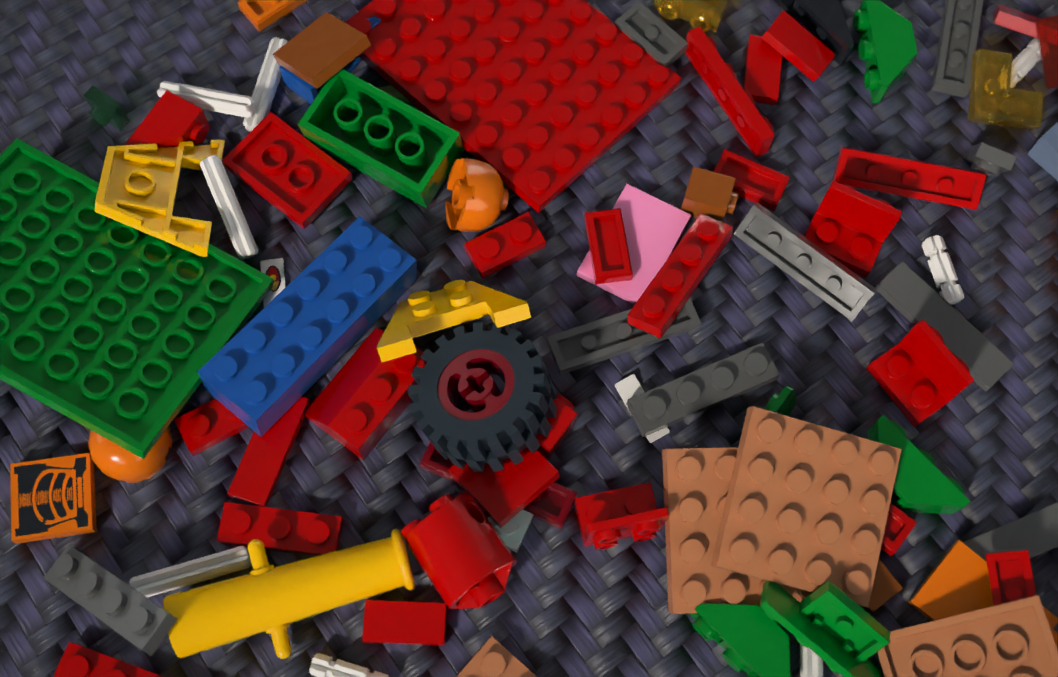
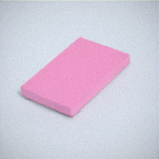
[576,184,691,305]

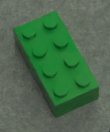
[298,69,464,209]

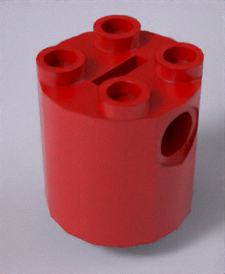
[400,492,517,609]

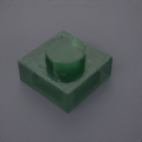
[83,86,130,131]

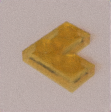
[968,49,1043,130]

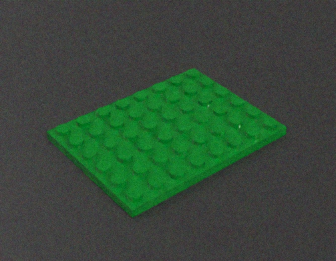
[0,138,274,459]

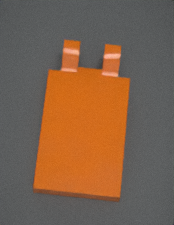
[908,540,1058,649]

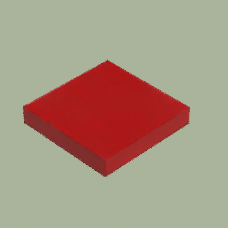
[448,447,560,528]

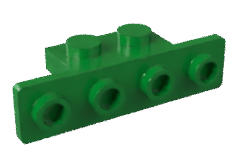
[760,580,890,677]

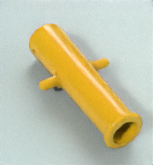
[163,529,415,659]

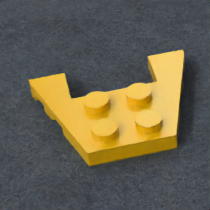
[95,139,225,257]
[377,280,531,362]

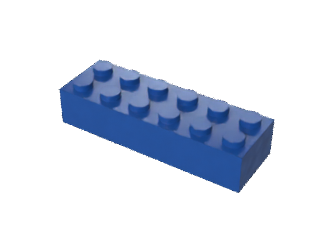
[198,216,417,437]

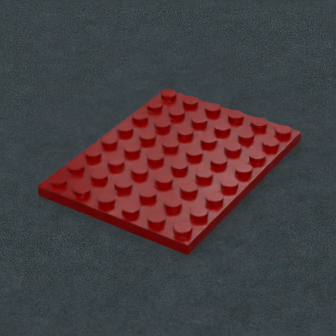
[345,0,682,213]

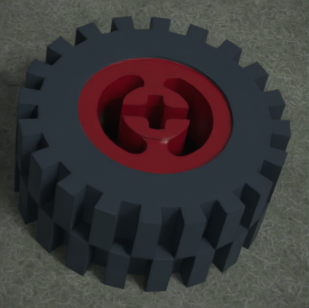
[408,322,557,472]

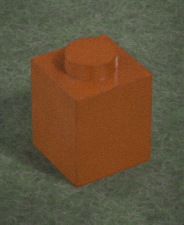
[681,167,738,222]

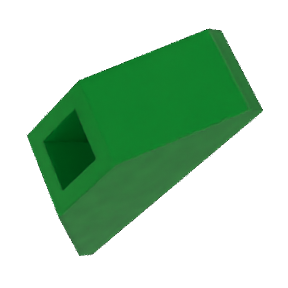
[853,0,918,104]
[867,415,971,514]
[689,604,790,677]

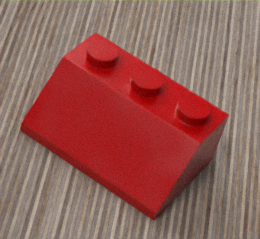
[304,328,426,461]

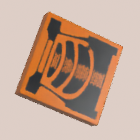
[10,453,97,544]

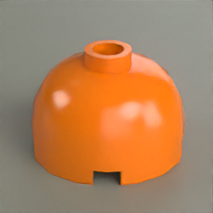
[445,158,508,232]
[88,427,172,483]

